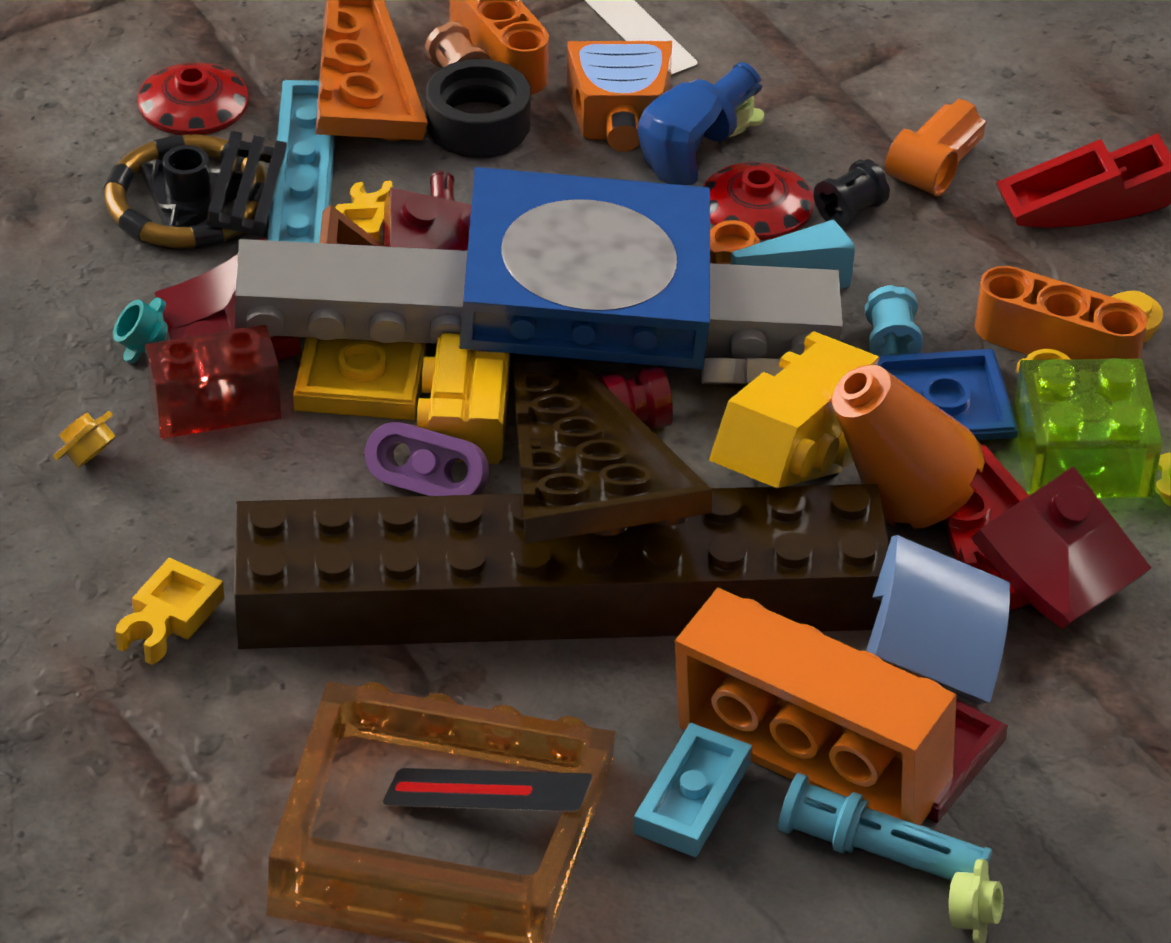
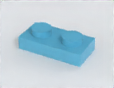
[633,723,752,857]

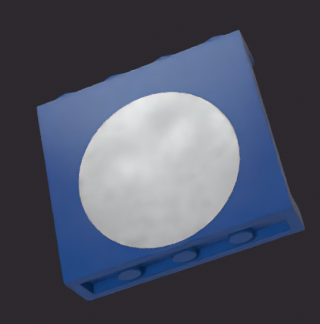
[459,167,710,369]

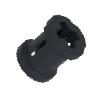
[813,159,890,228]

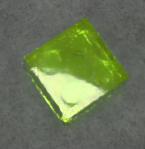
[1013,358,1163,498]

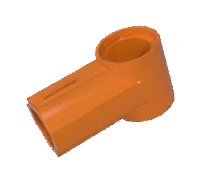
[885,98,986,196]

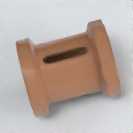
[425,22,491,68]

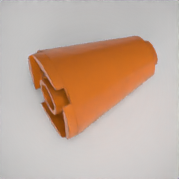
[832,365,985,529]

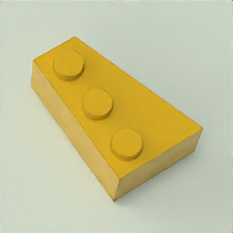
[708,331,880,488]

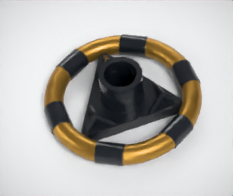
[104,134,267,249]

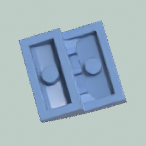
[866,535,1010,704]

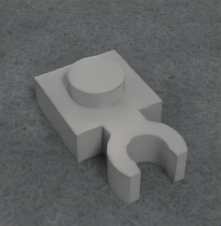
[701,358,784,385]

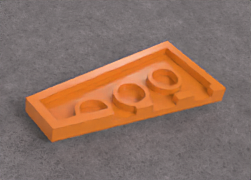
[315,0,428,141]

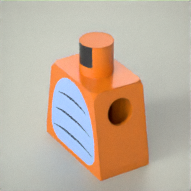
[566,41,672,152]

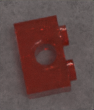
[145,325,281,439]

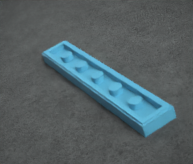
[268,80,336,243]

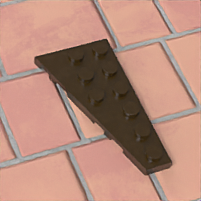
[513,356,712,544]

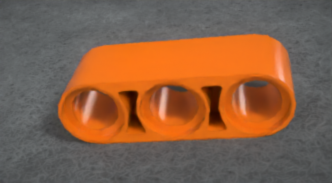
[450,0,549,94]
[974,266,1148,381]

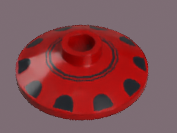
[138,63,249,135]
[703,162,814,240]

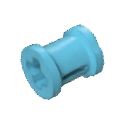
[864,285,923,356]

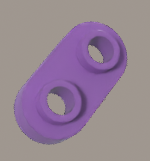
[365,422,489,496]

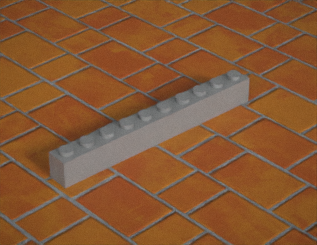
[235,239,843,359]

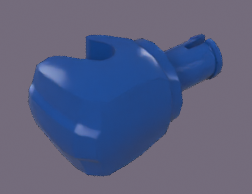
[638,62,762,185]

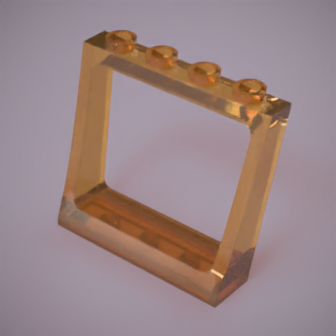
[267,681,616,943]

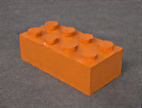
[675,587,956,826]

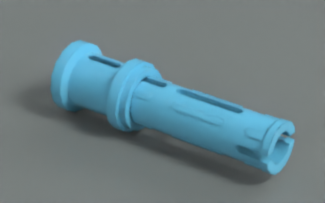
[778,773,992,881]

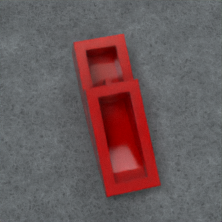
[996,133,1171,228]

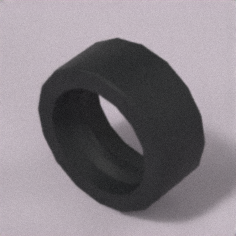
[426,59,531,157]

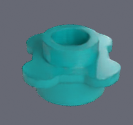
[113,298,168,364]

